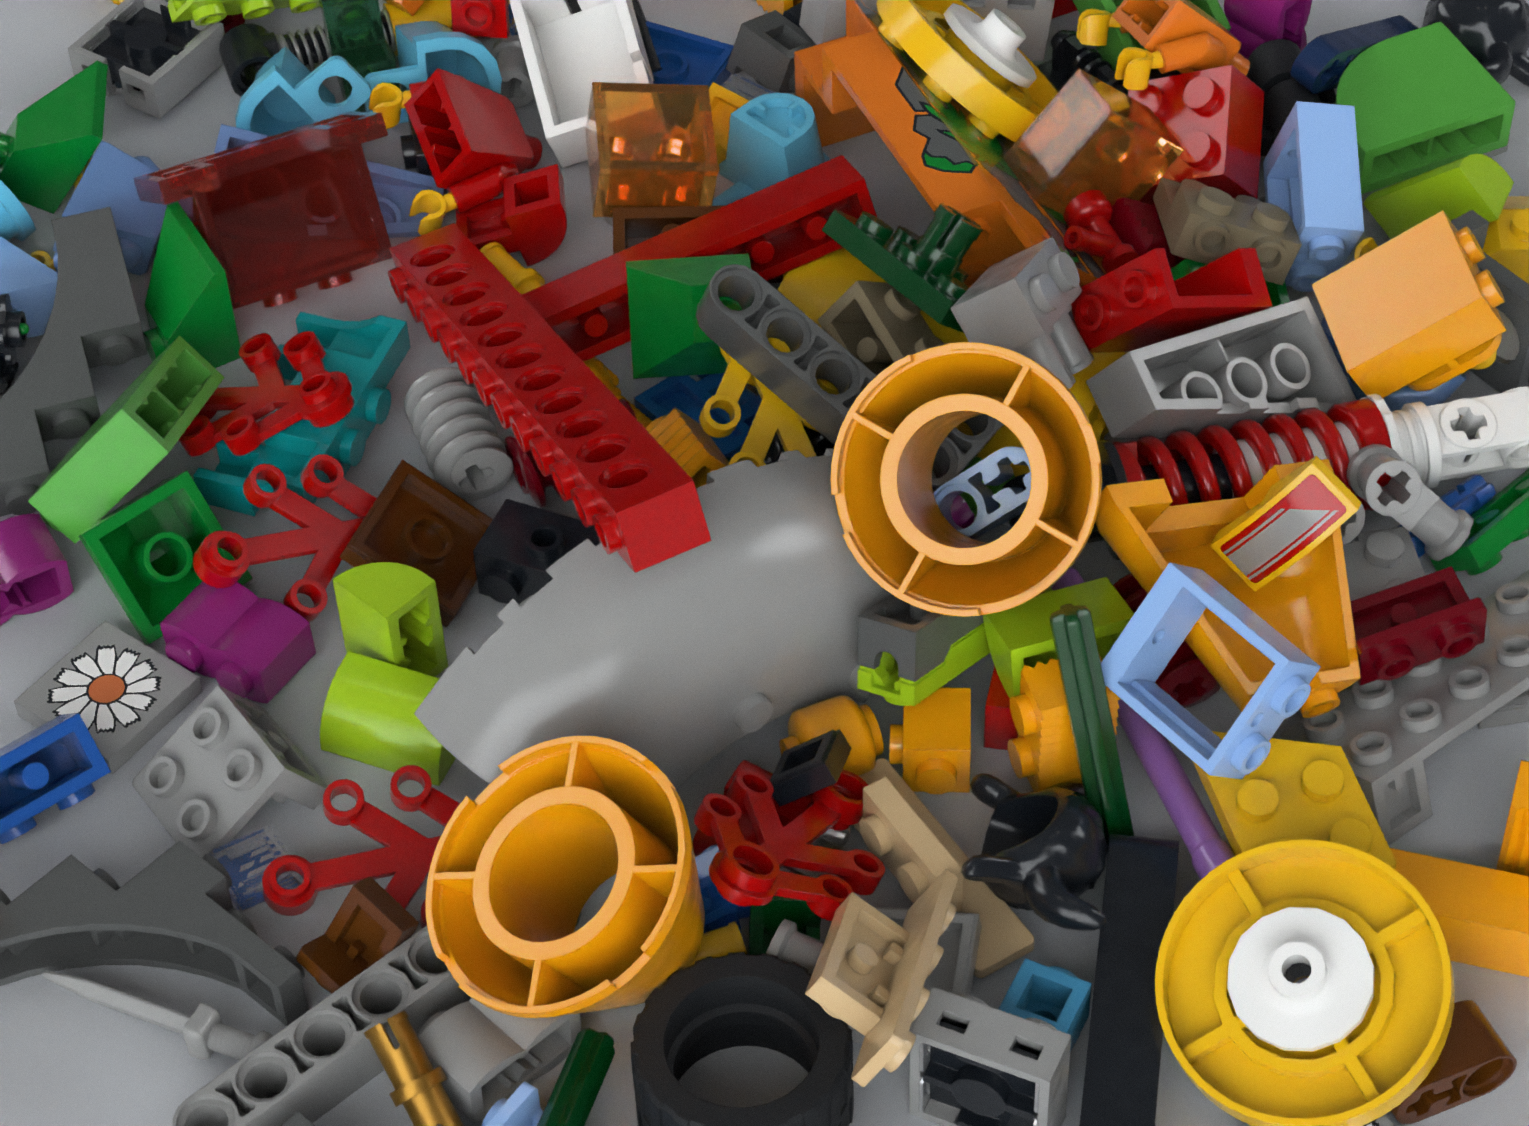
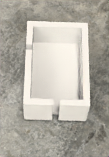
[509,0,668,168]

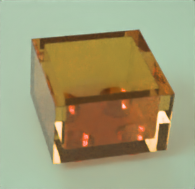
[1002,69,1184,215]
[586,82,718,217]

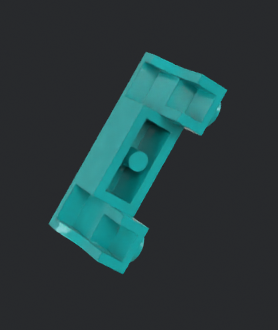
[193,311,411,517]

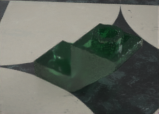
[319,0,400,119]

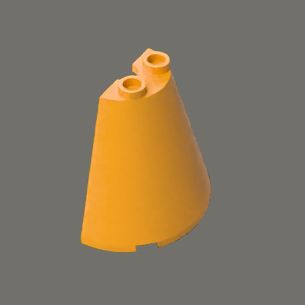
[1095,459,1361,718]

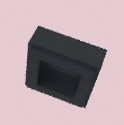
[770,729,852,807]

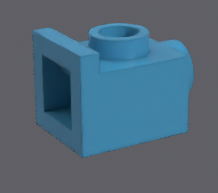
[998,958,1092,1053]

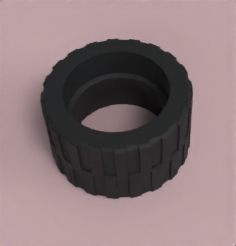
[630,952,854,1126]

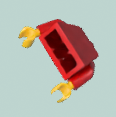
[369,68,543,235]

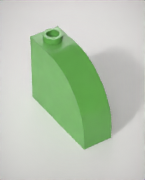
[1335,21,1516,195]
[28,335,225,544]

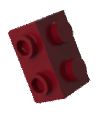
[1351,566,1487,686]

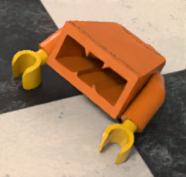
[1076,0,1250,91]

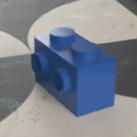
[0,713,111,844]

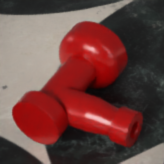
[1063,190,1139,273]

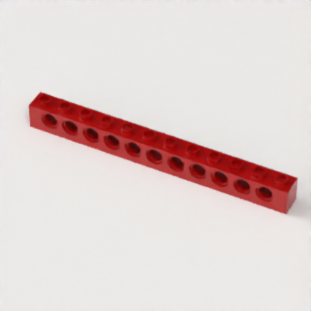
[388,223,712,573]

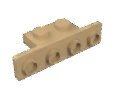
[853,758,1034,978]
[805,869,958,1087]

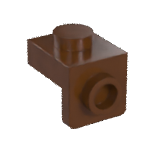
[296,877,419,994]

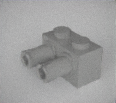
[950,237,1094,389]

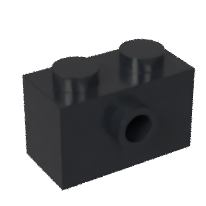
[473,499,601,604]

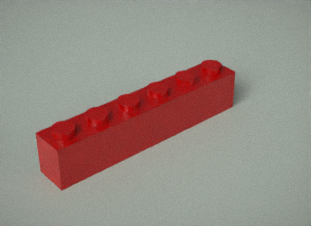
[522,155,878,362]

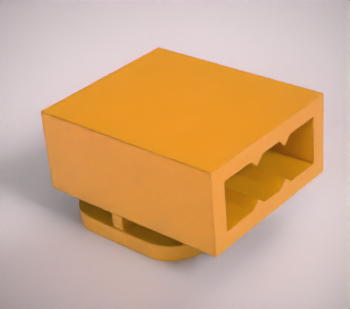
[1311,210,1507,398]

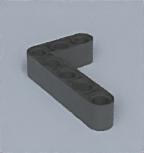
[696,264,1004,493]

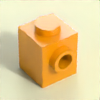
[889,687,971,794]

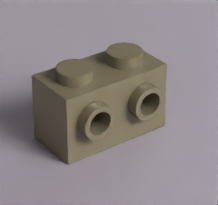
[818,281,945,375]

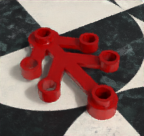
[178,331,354,457]
[193,454,376,622]
[262,765,460,928]
[694,769,886,921]

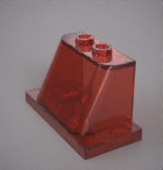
[133,111,392,309]

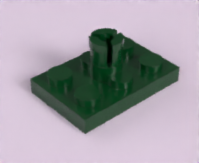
[822,203,983,333]

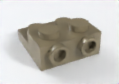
[1152,177,1302,285]

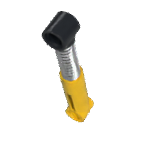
[219,0,515,97]

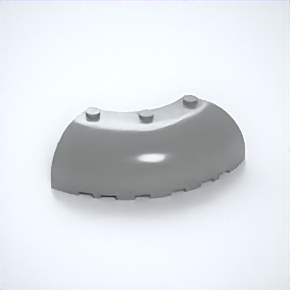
[414,448,891,790]

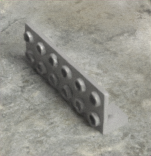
[1280,570,1529,845]

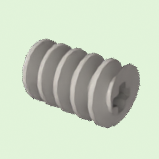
[404,367,513,501]

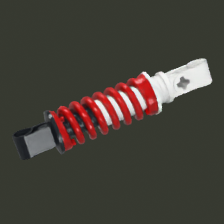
[1001,387,1529,560]

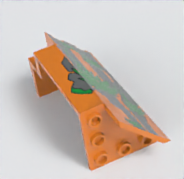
[794,0,1107,288]

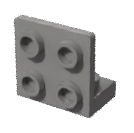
[132,685,327,858]

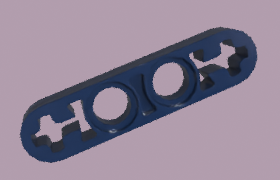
[1290,15,1418,94]

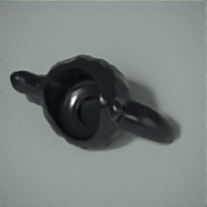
[1422,0,1529,86]
[961,773,1109,931]

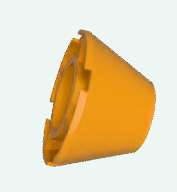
[830,342,1102,617]
[425,736,705,1018]

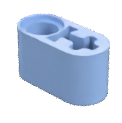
[934,446,1031,539]

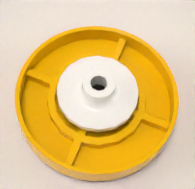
[876,0,1074,157]
[1155,839,1455,1126]

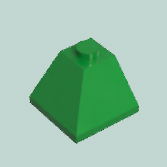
[0,60,108,214]
[143,201,241,368]
[626,253,751,379]
[78,471,253,645]

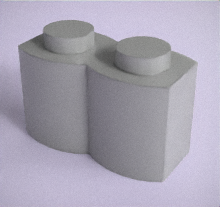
[418,997,582,1123]

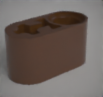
[1391,1000,1517,1124]

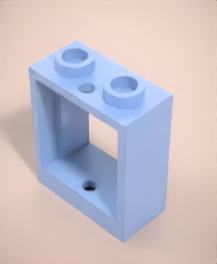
[1263,101,1364,292]
[1101,562,1321,779]

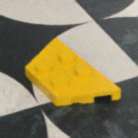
[1193,731,1397,869]

